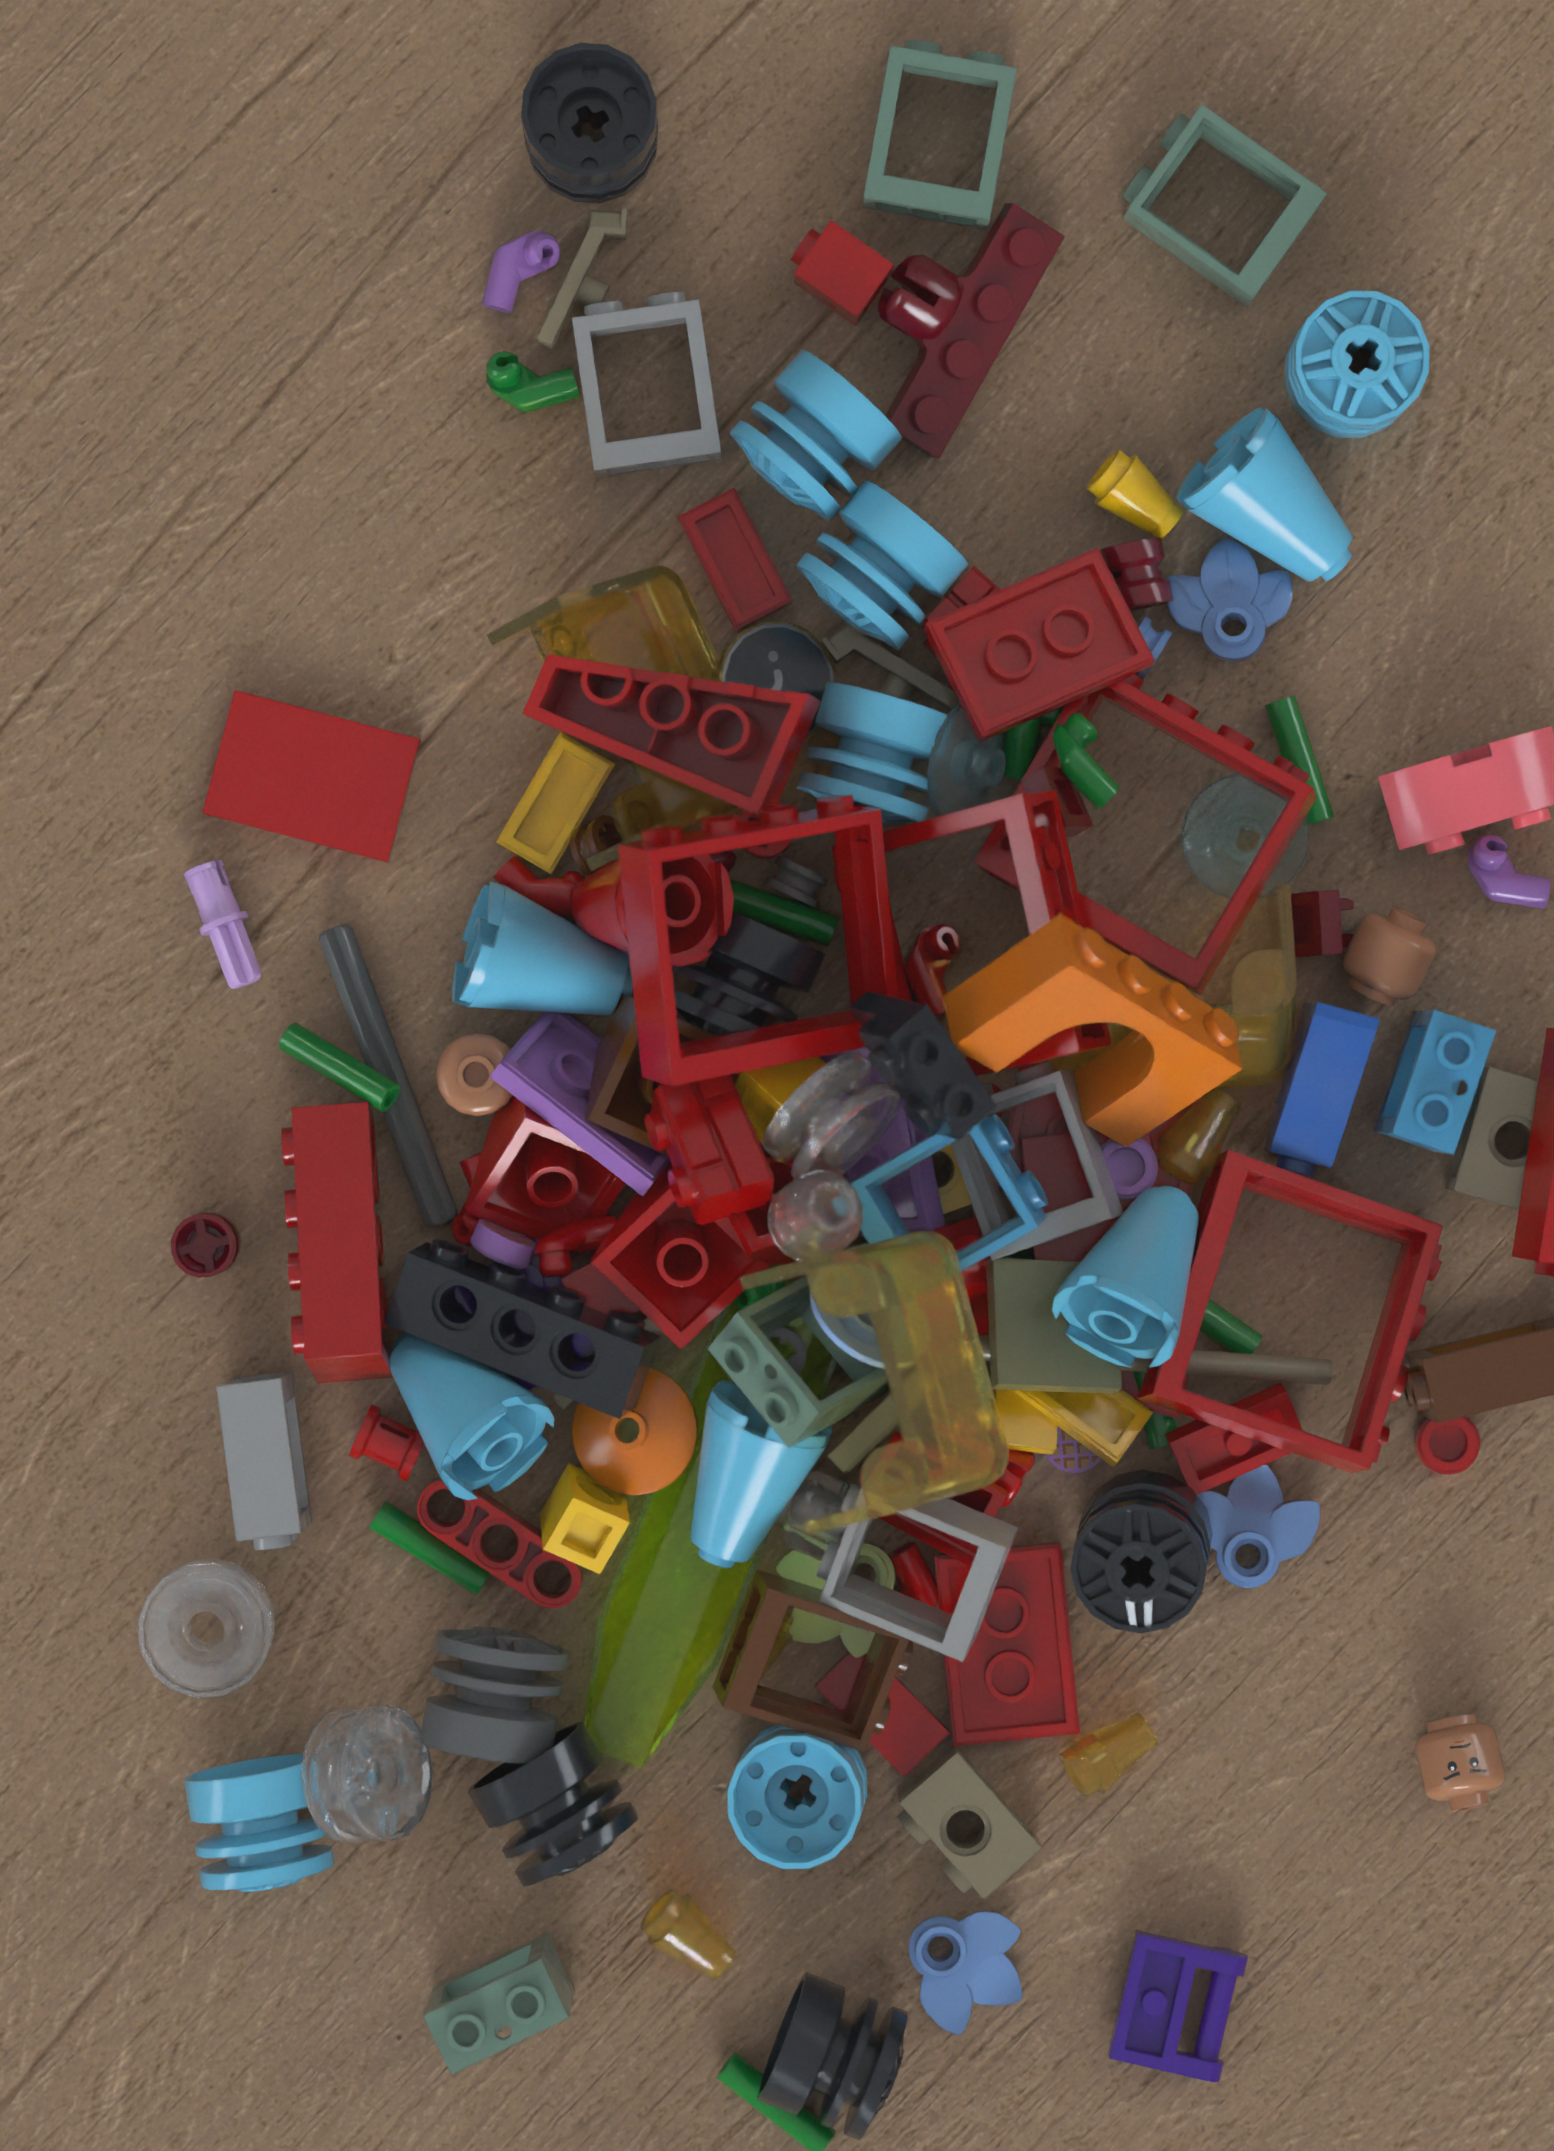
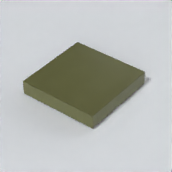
[986,1258,1122,1394]
[828,1365,942,1473]

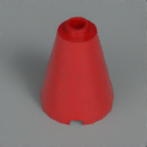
[571,854,734,967]

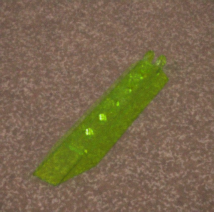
[585,1253,839,1769]

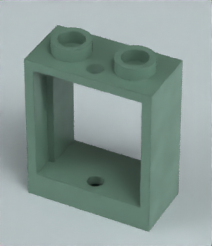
[862,40,1017,230]
[1122,104,1328,308]
[708,1260,911,1448]
[423,1933,575,2075]

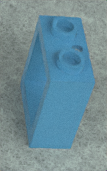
[1374,1009,1496,1154]
[838,1114,1048,1304]

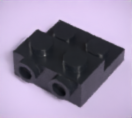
[849,991,997,1140]

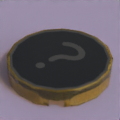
[711,621,837,741]

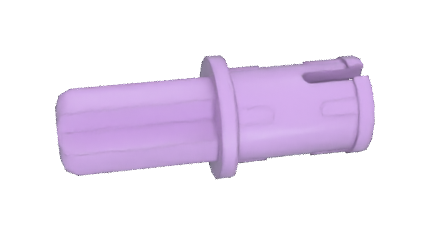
[183,860,261,989]

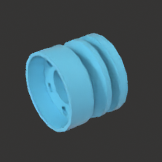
[1284,291,1429,438]
[730,349,902,522]
[796,480,968,651]
[797,682,955,824]
[727,1724,868,1869]
[184,1753,335,1892]

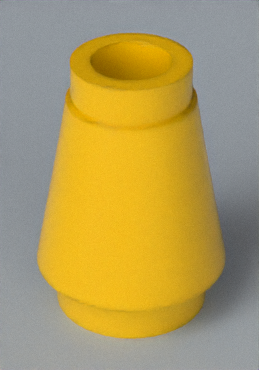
[1086,449,1183,538]

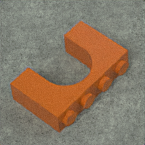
[943,914,1243,1147]

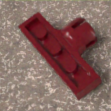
[878,203,1065,458]

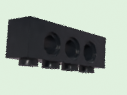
[384,1239,661,1419]

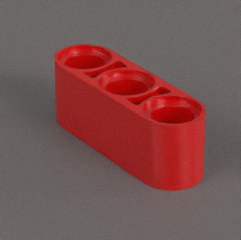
[417,1477,583,1608]

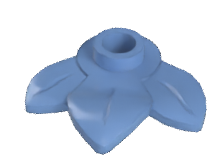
[1166,538,1292,662]
[1197,1464,1320,1588]
[908,1911,1023,2035]

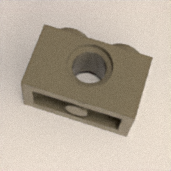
[1445,1067,1539,1210]
[897,1746,1042,1899]

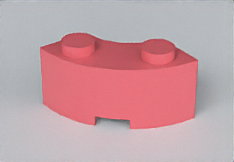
[1378,726,1554,855]

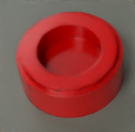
[1414,1416,1480,1475]

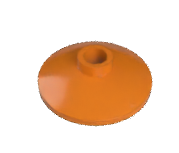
[572,1368,698,1495]

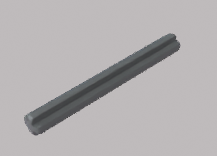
[319,924,457,1227]

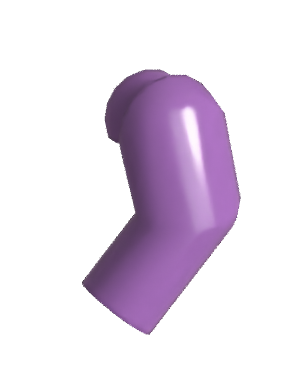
[482,230,560,313]
[1467,834,1551,909]

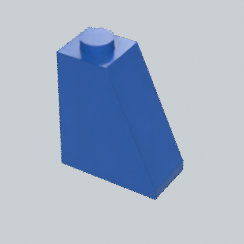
[1264,1002,1380,1177]

